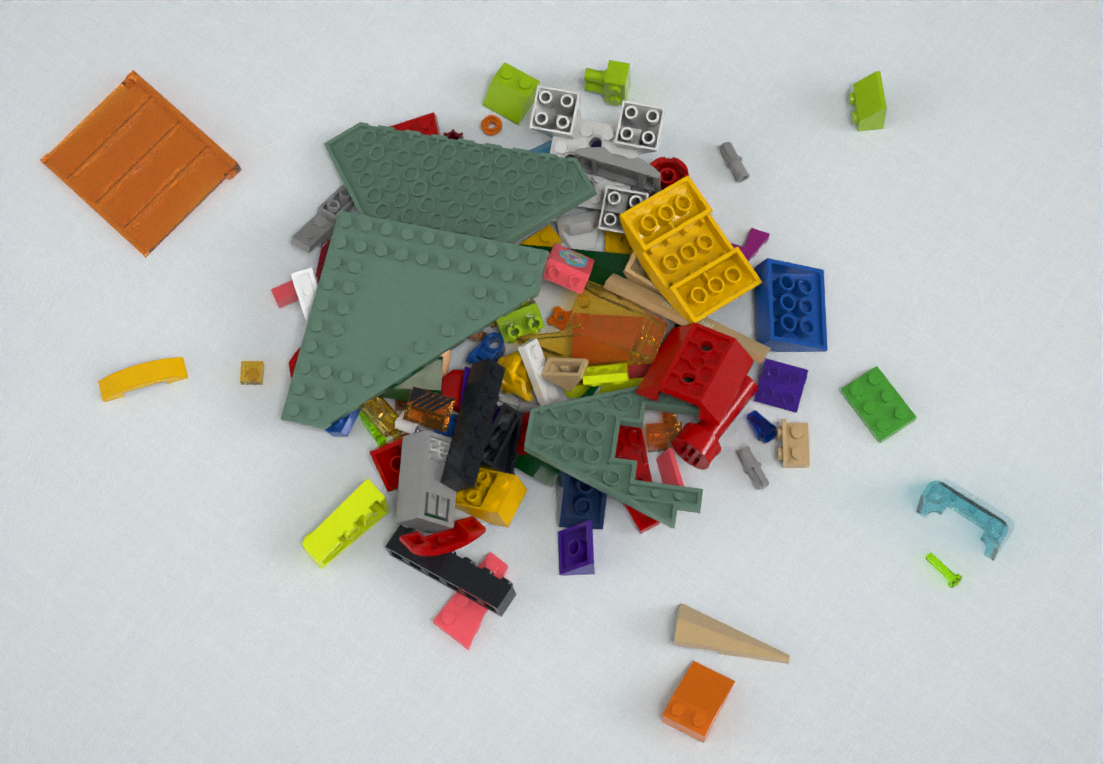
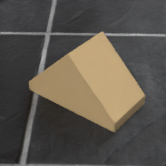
[541,357,589,392]

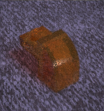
[646,412,682,453]

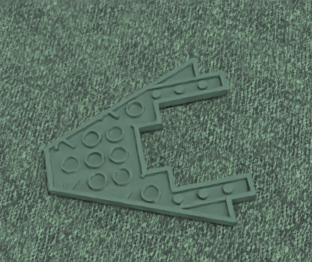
[524,377,703,529]

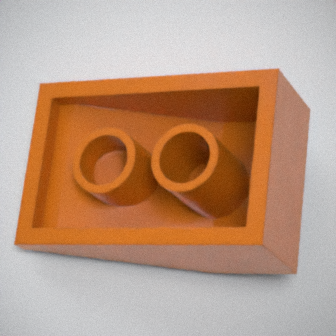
[662,661,735,743]

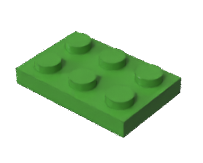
[840,366,917,443]

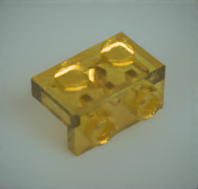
[358,397,403,438]

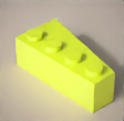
[301,478,390,569]

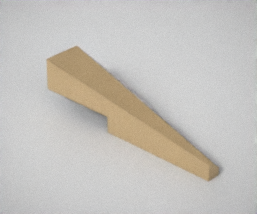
[674,603,790,664]

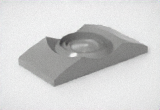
[575,147,661,193]

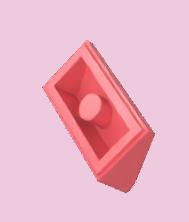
[271,280,298,309]
[656,448,684,486]

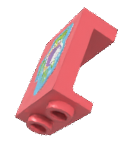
[543,243,595,294]

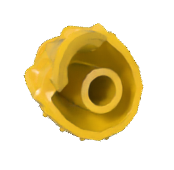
[497,351,533,402]

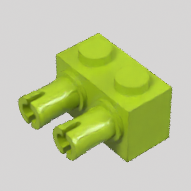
[584,60,630,106]
[494,299,545,344]

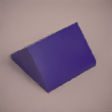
[558,520,595,576]

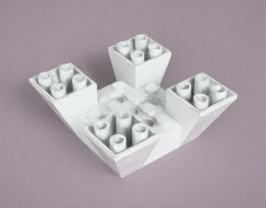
[529,85,666,234]

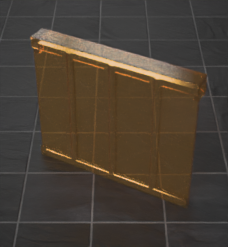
[40,70,242,258]

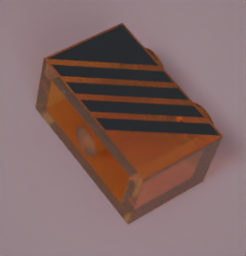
[403,386,456,433]

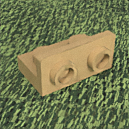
[777,419,810,468]

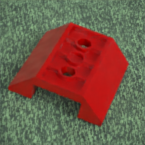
[636,322,754,426]

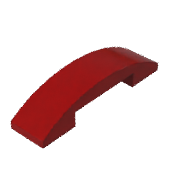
[399,516,486,556]

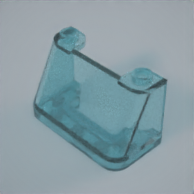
[916,478,1014,561]

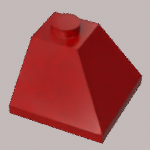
[369,433,409,492]

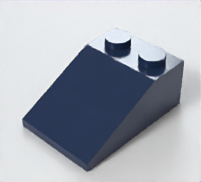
[558,470,607,529]

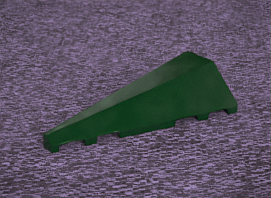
[520,244,630,303]
[515,385,602,487]

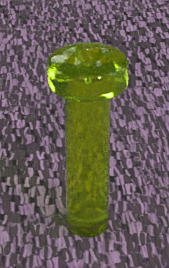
[925,552,962,588]

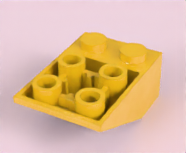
[455,468,527,527]

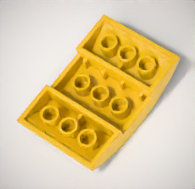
[619,175,762,323]

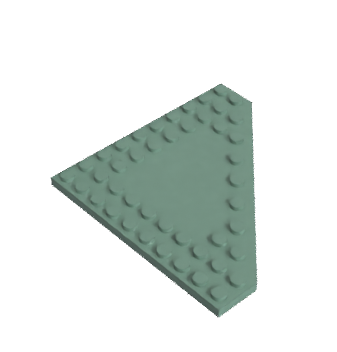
[324,122,597,244]
[281,210,550,430]

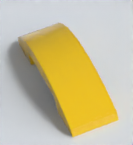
[98,357,188,402]

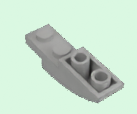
[291,185,355,253]

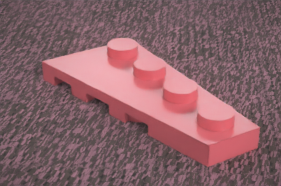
[433,552,508,651]

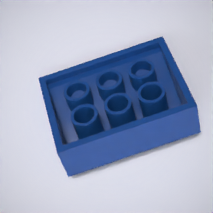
[754,258,828,352]

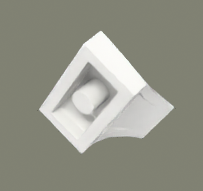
[556,210,602,250]

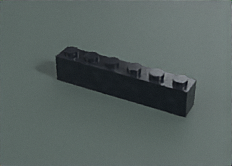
[441,358,506,492]
[385,525,516,617]

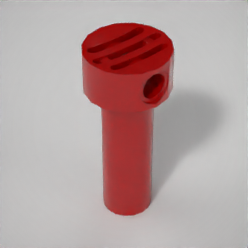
[672,375,758,470]

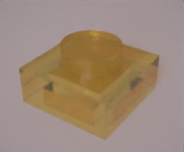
[240,361,265,385]

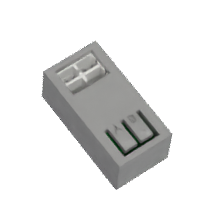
[395,430,456,533]

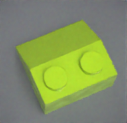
[483,62,540,125]
[849,71,887,132]

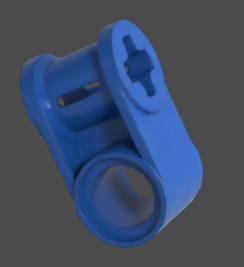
[466,332,506,365]

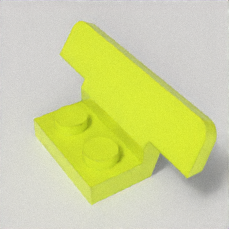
[564,363,644,398]

